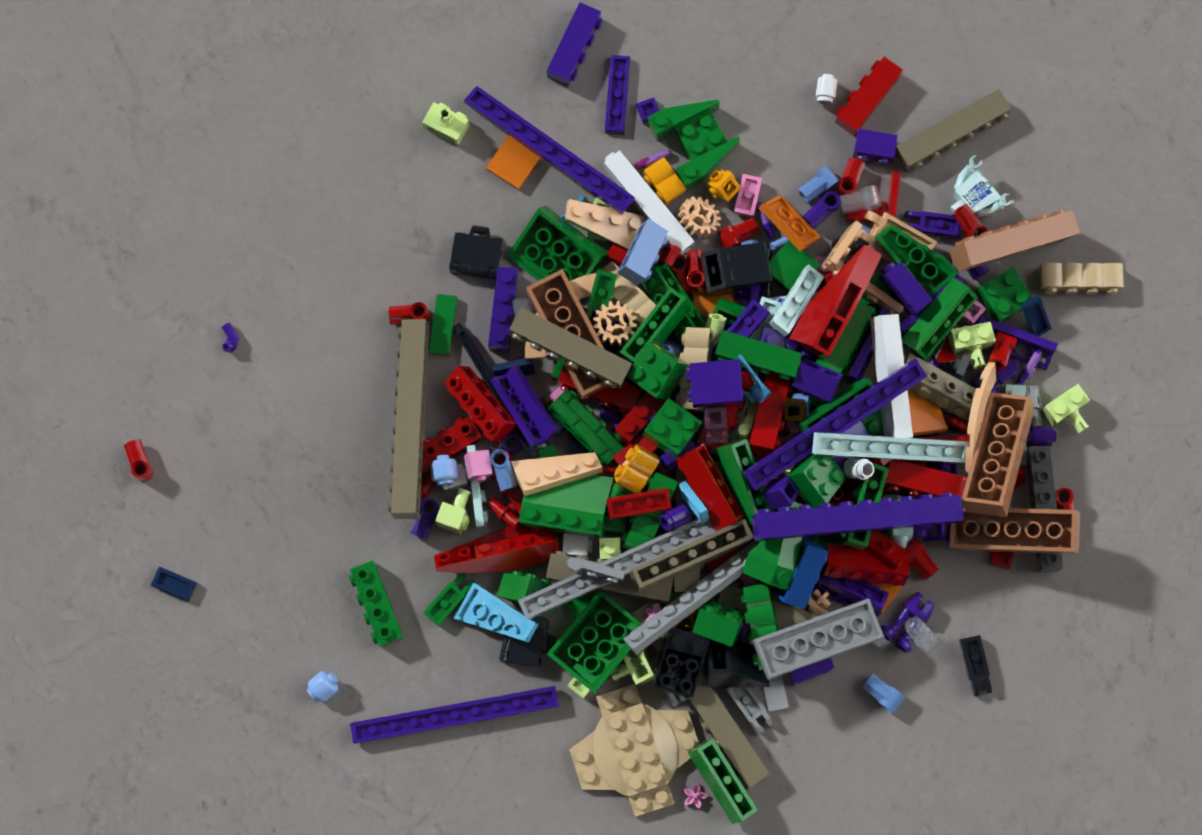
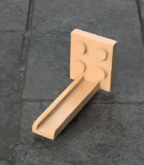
[821,221,903,315]

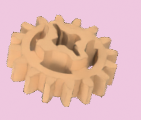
[678,196,721,238]
[593,301,637,346]

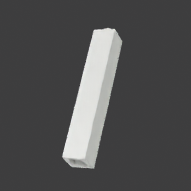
[604,150,695,255]
[870,314,913,438]

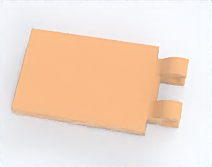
[859,211,937,263]

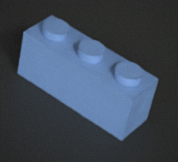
[617,219,668,286]

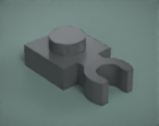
[953,354,971,379]

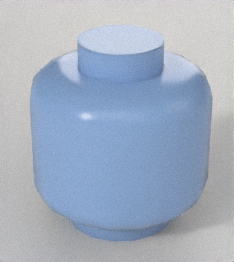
[430,455,458,486]
[307,671,338,702]

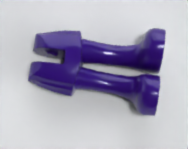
[880,592,935,654]

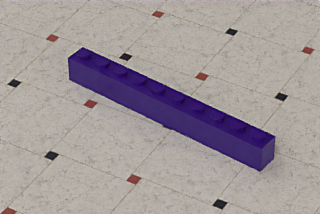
[752,493,964,541]

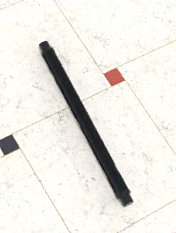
[453,323,540,459]

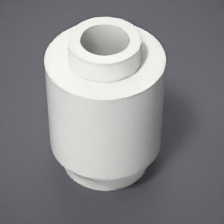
[815,74,838,105]
[844,458,874,480]

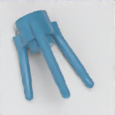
[738,355,771,404]

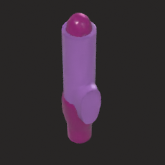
[635,149,672,169]

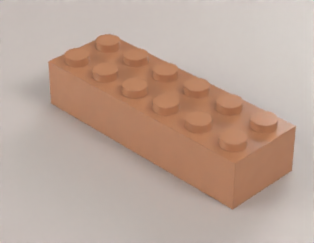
[949,209,1080,272]
[526,269,608,400]
[961,392,1035,517]
[950,507,1080,554]

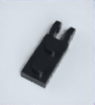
[959,635,992,696]

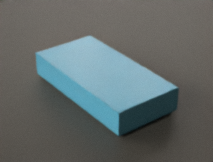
[679,481,709,524]

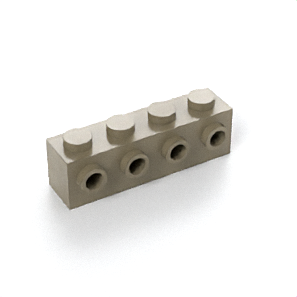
[904,353,976,420]

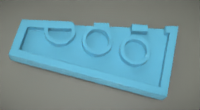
[453,583,539,642]

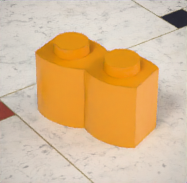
[642,157,686,206]
[614,444,660,493]

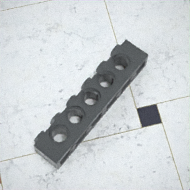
[1027,446,1063,572]

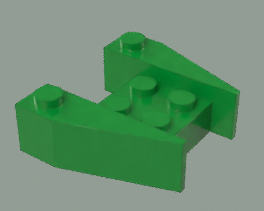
[647,99,740,191]

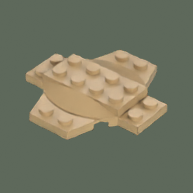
[569,684,699,817]

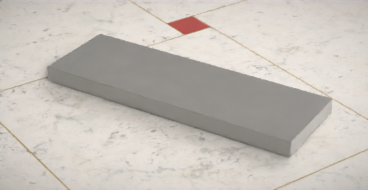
[752,599,885,680]

